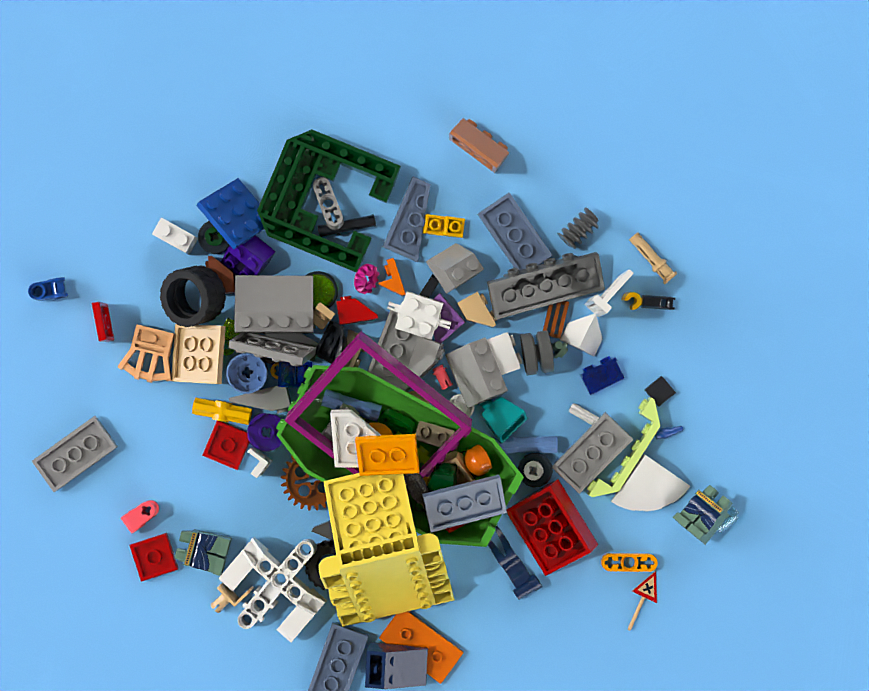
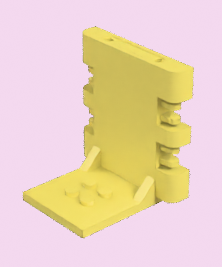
[319,473,455,627]

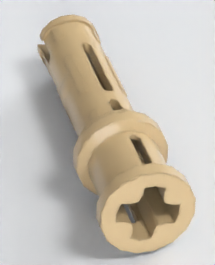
[629,232,678,284]

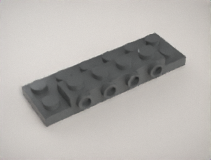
[487,252,605,320]

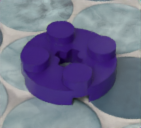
[247,413,282,452]

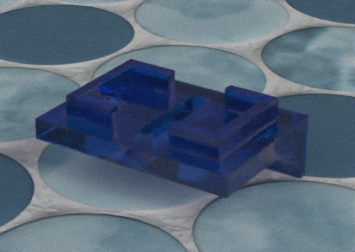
[278,361,312,388]

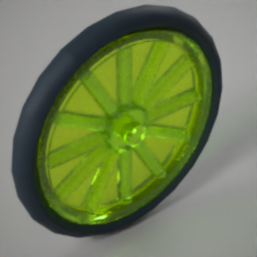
[305,271,338,310]

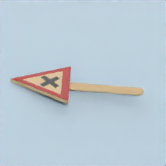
[628,571,657,631]

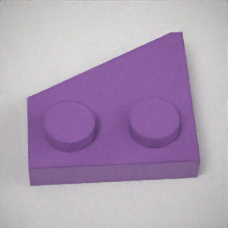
[433,293,465,343]

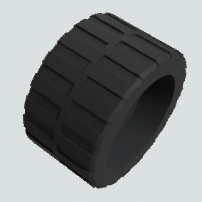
[160,265,226,327]

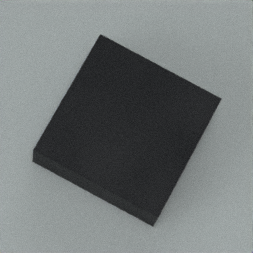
[644,376,676,407]

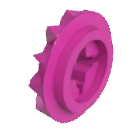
[354,264,380,294]

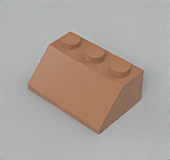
[449,118,509,173]

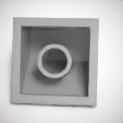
[426,243,484,294]

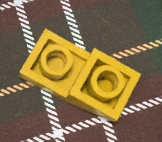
[422,214,465,238]

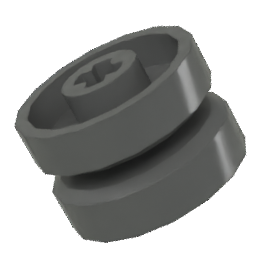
[520,330,554,376]

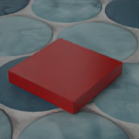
[92,302,114,342]
[202,420,250,470]
[129,533,179,582]

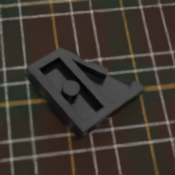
[315,320,348,367]

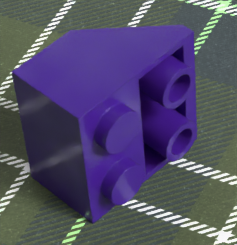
[221,236,276,275]

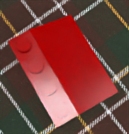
[506,479,598,576]

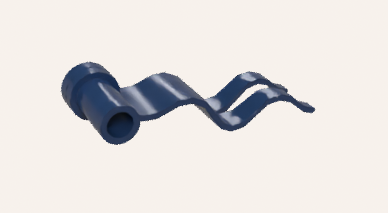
[488,526,542,600]

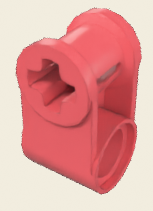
[120,500,159,534]

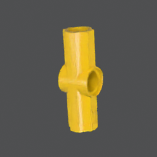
[192,397,252,425]

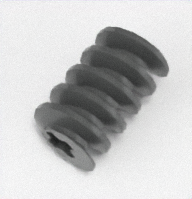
[557,207,599,249]

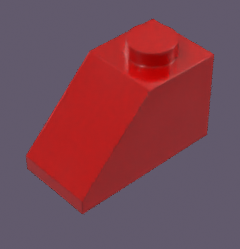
[336,296,379,325]

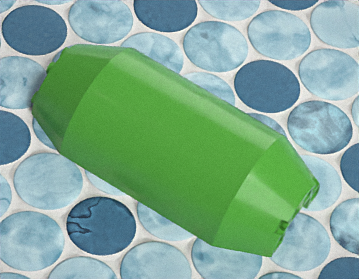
[276,365,524,547]

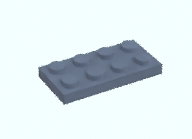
[477,193,552,270]
[422,474,507,532]
[308,623,369,691]

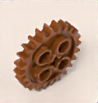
[281,456,327,511]

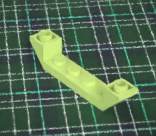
[587,397,660,497]

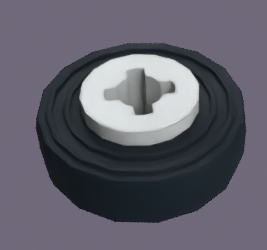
[518,453,553,488]

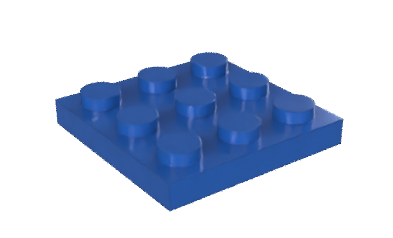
[196,178,265,249]

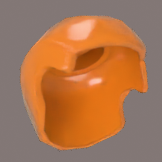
[465,445,492,476]

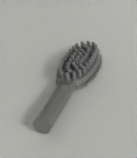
[404,473,429,512]

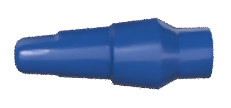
[655,426,683,439]

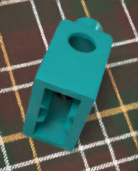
[480,396,528,444]

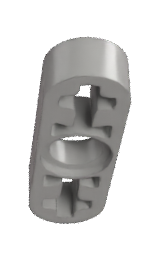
[313,177,344,230]

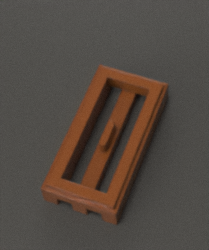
[543,301,569,339]

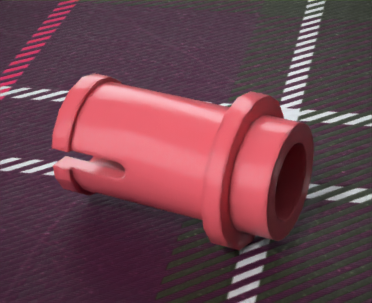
[432,364,453,390]

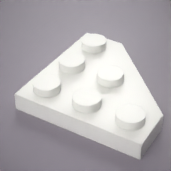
[330,410,381,467]

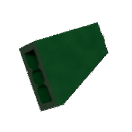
[415,463,457,511]

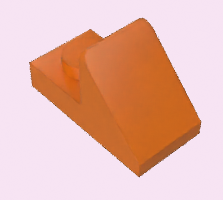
[378,258,406,297]

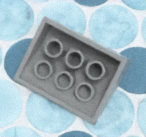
[235,275,313,333]

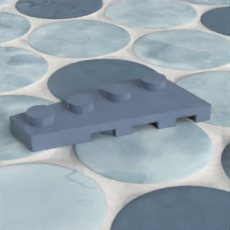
[382,177,431,262]

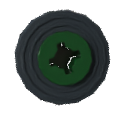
[198,221,230,254]

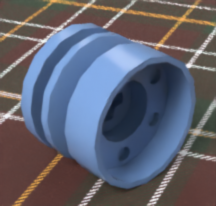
[226,352,268,394]

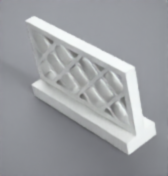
[584,269,634,317]

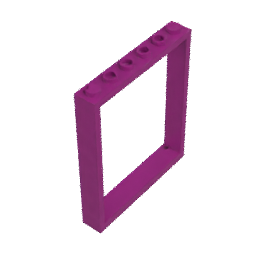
[285,331,472,496]

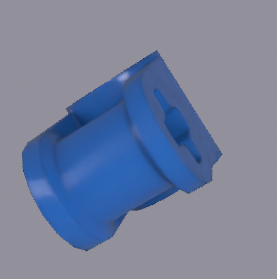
[28,277,68,301]

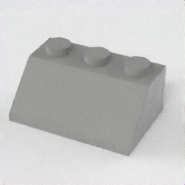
[445,337,508,408]

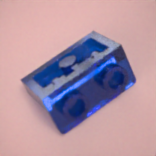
[579,356,624,395]

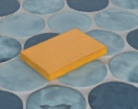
[355,434,420,476]

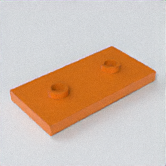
[379,611,464,684]

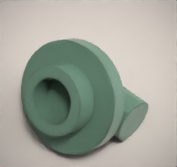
[552,341,568,358]

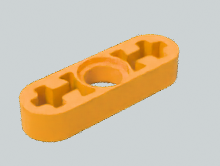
[601,553,658,572]

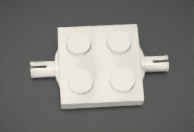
[387,291,451,340]

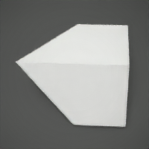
[560,313,603,357]

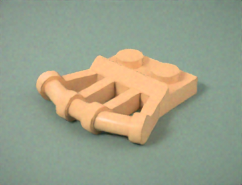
[118,324,175,383]

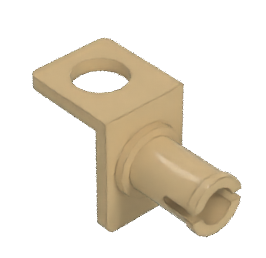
[211,583,254,613]

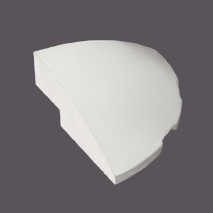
[611,454,690,511]

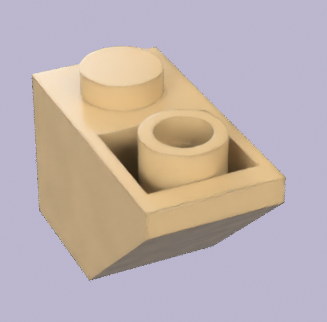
[457,291,497,328]

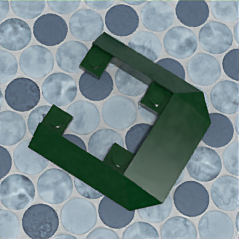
[257,129,401,273]

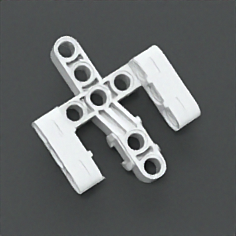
[219,537,327,642]

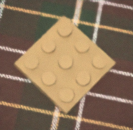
[171,324,226,384]

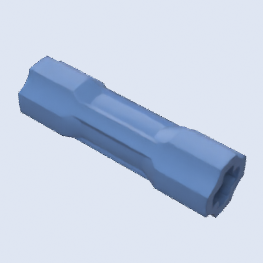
[321,389,382,422]
[499,436,558,453]

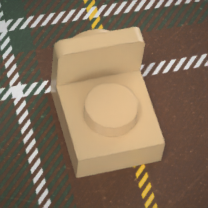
[313,302,335,330]

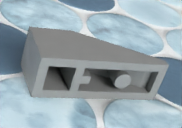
[401,337,445,392]
[229,384,291,414]

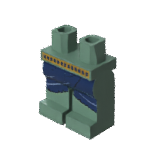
[673,485,733,545]
[175,529,232,576]

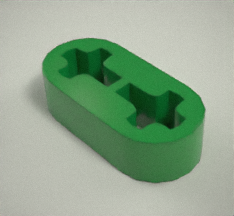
[379,409,415,434]

